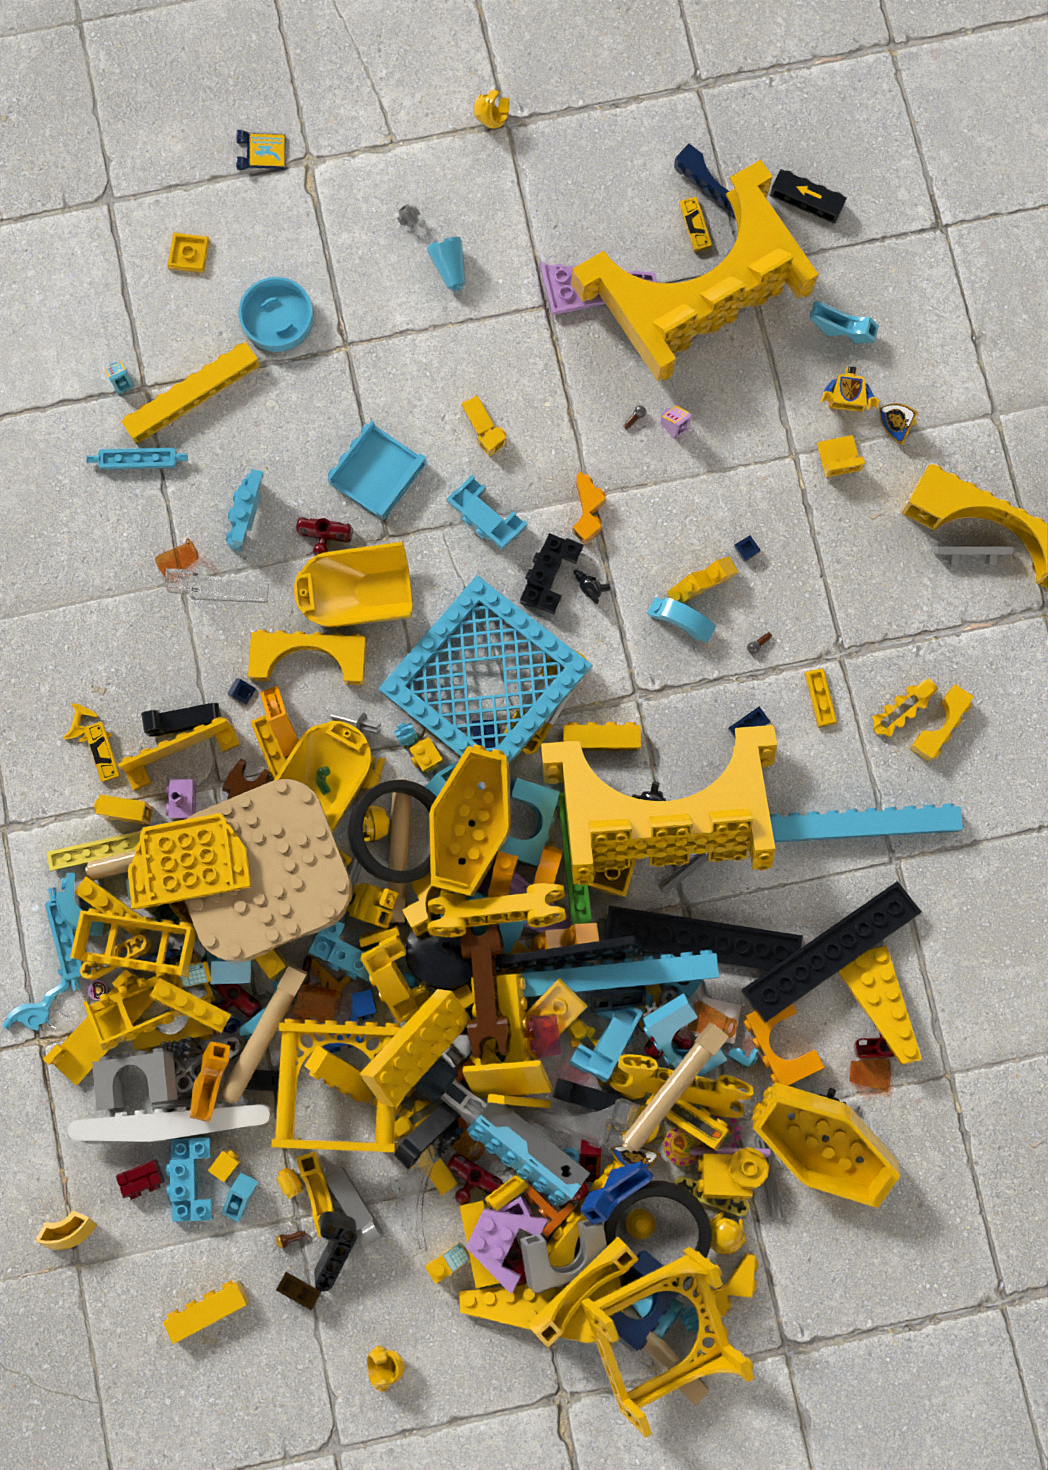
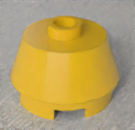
[363,805,390,843]

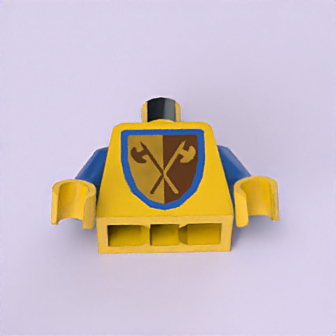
[820,366,879,412]

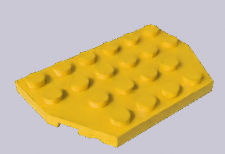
[128,813,252,910]

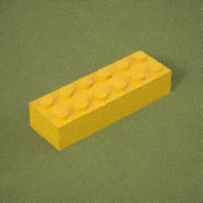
[359,989,471,1107]

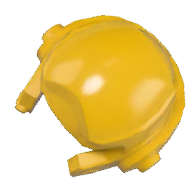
[473,89,510,129]
[709,1211,747,1255]
[367,1345,405,1392]

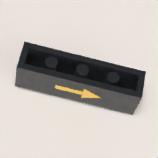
[769,169,847,224]

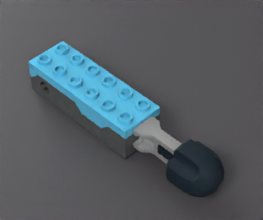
[415,1058,590,1207]

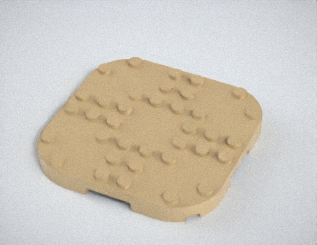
[185,779,352,963]

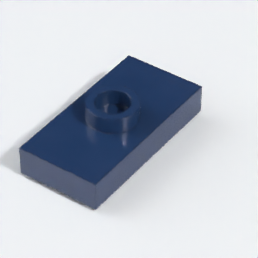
[728,706,771,740]

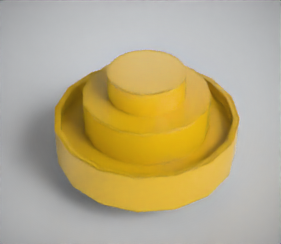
[626,1208,656,1239]

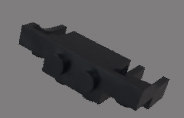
[520,533,584,615]

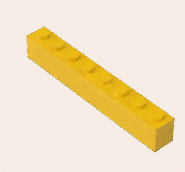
[121,341,260,445]

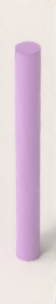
[689,1147,770,1157]

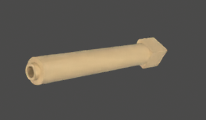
[386,779,411,924]
[85,850,136,881]
[221,964,308,1103]
[621,1023,729,1153]
[624,1305,710,1406]

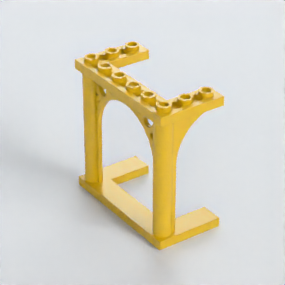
[271,1019,401,1152]
[581,1246,755,1438]

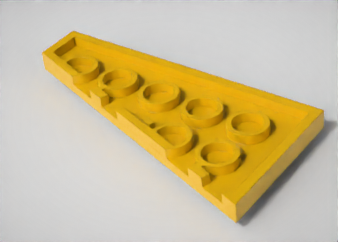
[838,946,922,1065]

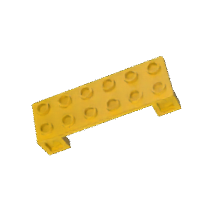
[118,717,240,791]
[43,969,154,1085]

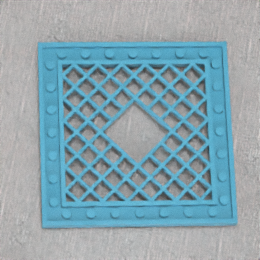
[378,575,593,765]

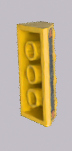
[645,1094,730,1151]

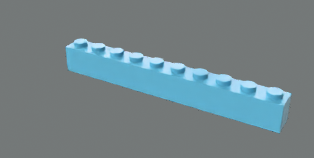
[770,803,963,843]
[519,950,720,998]

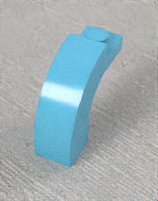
[647,597,716,643]
[56,873,104,937]

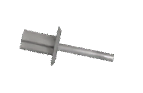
[330,713,381,734]

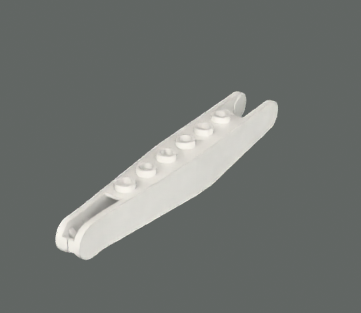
[68,1103,272,1142]

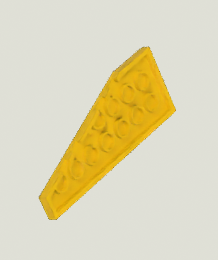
[459,1276,624,1344]

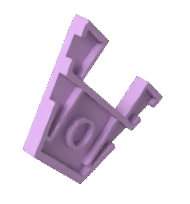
[466,1209,548,1293]

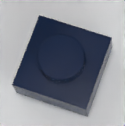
[734,535,761,562]

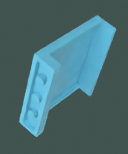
[328,420,427,521]

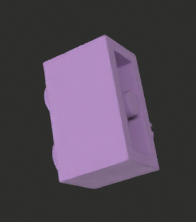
[166,779,196,821]

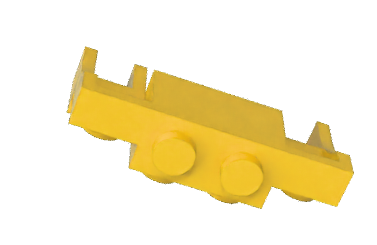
[360,934,432,1024]

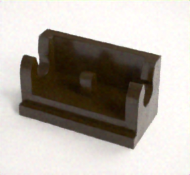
[276,1271,322,1310]

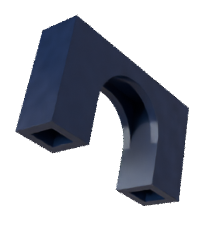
[609,1250,680,1352]

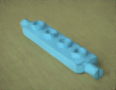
[86,448,188,470]
[45,887,82,991]

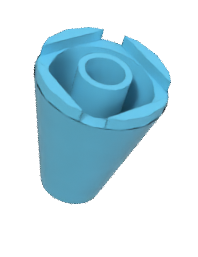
[427,237,465,291]
[631,1295,684,1339]

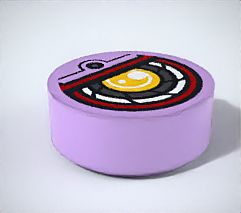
[88,980,109,1000]

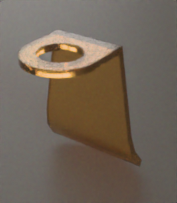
[155,538,198,582]
[688,1000,738,1038]
[849,1059,891,1091]
[438,1117,485,1161]

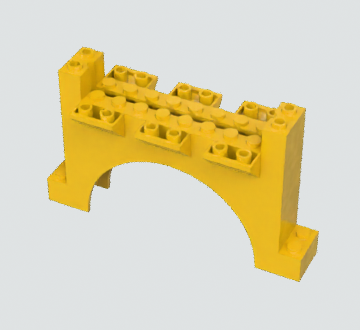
[571,159,819,382]
[541,725,777,885]

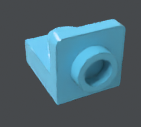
[726,1047,759,1068]

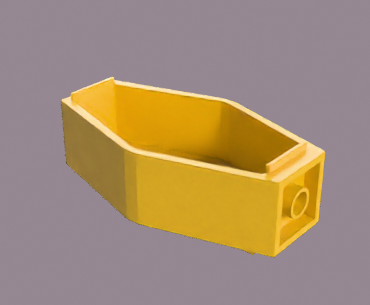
[429,744,511,897]
[752,1082,901,1208]

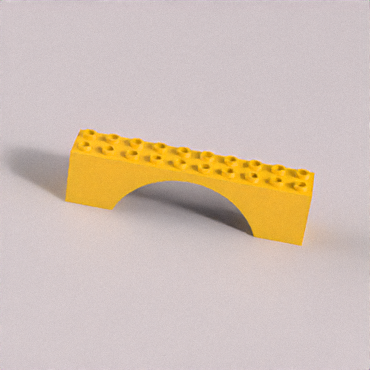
[902,463,1048,589]

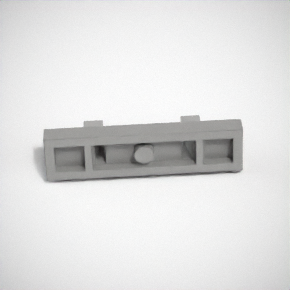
[933,545,1014,565]

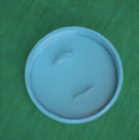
[239,277,314,352]

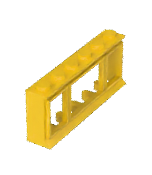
[70,908,197,978]
[83,953,215,1050]

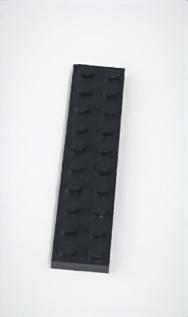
[741,881,922,1023]
[604,906,803,970]

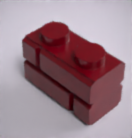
[116,1159,165,1200]

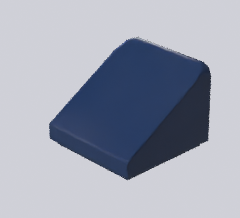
[227,678,256,705]

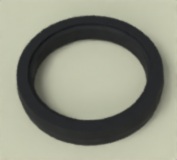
[348,780,437,883]
[604,1180,711,1283]

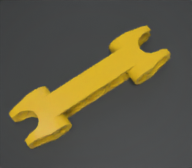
[428,883,566,937]
[610,1054,753,1118]

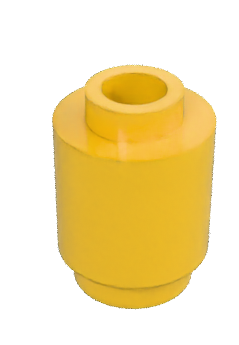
[276,1167,302,1199]

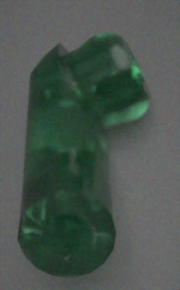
[315,766,331,796]

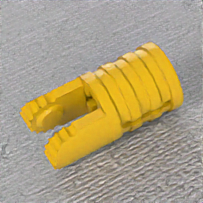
[360,756,385,791]

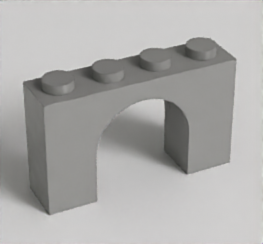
[92,1048,178,1111]
[520,1220,607,1293]

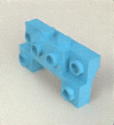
[226,469,264,551]
[446,475,528,551]
[307,921,379,987]
[569,1001,643,1082]
[167,1137,213,1222]

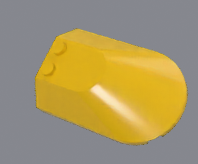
[294,542,413,627]
[274,721,371,834]

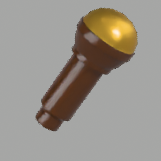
[276,1230,307,1248]

